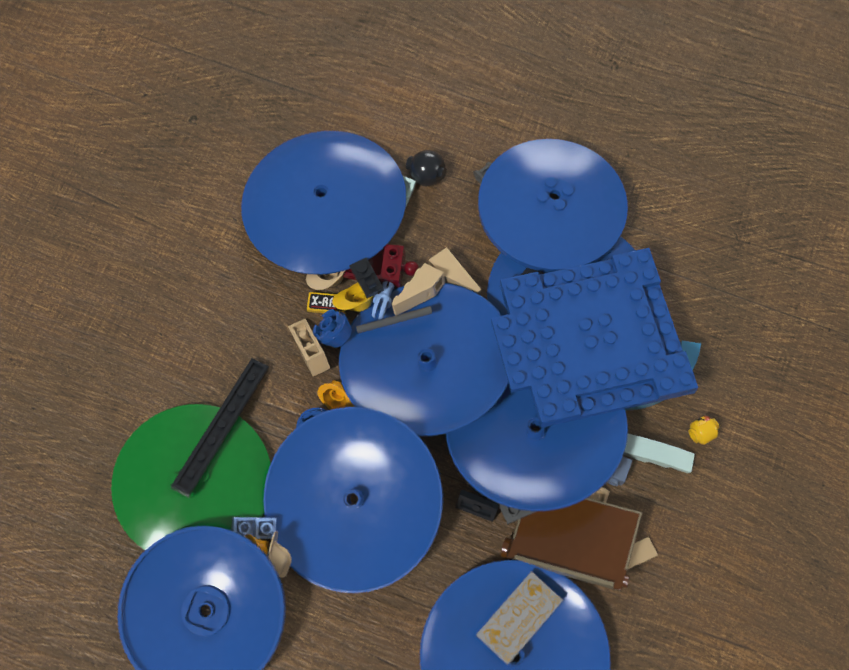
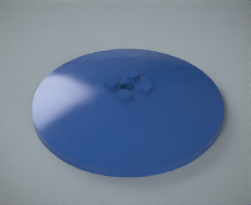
[478,139,628,272]
[118,526,286,670]

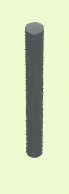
[356,306,432,334]

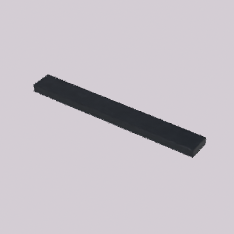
[171,358,269,498]

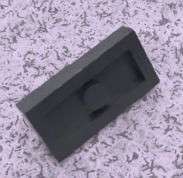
[349,258,384,299]
[455,490,499,522]

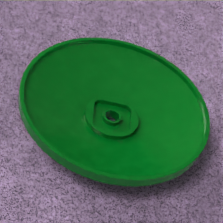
[111,404,271,550]

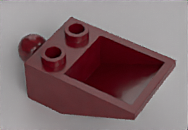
[343,244,419,289]

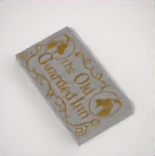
[476,572,563,665]

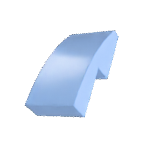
[232,517,276,539]

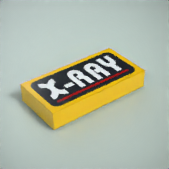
[307,292,345,314]

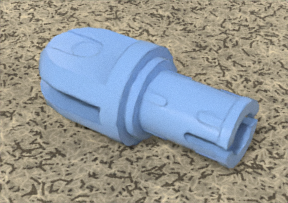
[372,281,394,319]

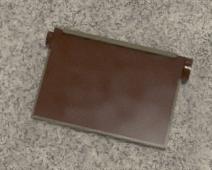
[501,498,642,592]

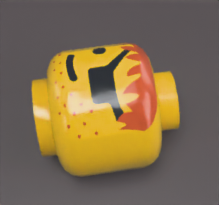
[688,416,719,445]

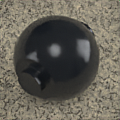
[406,150,447,187]

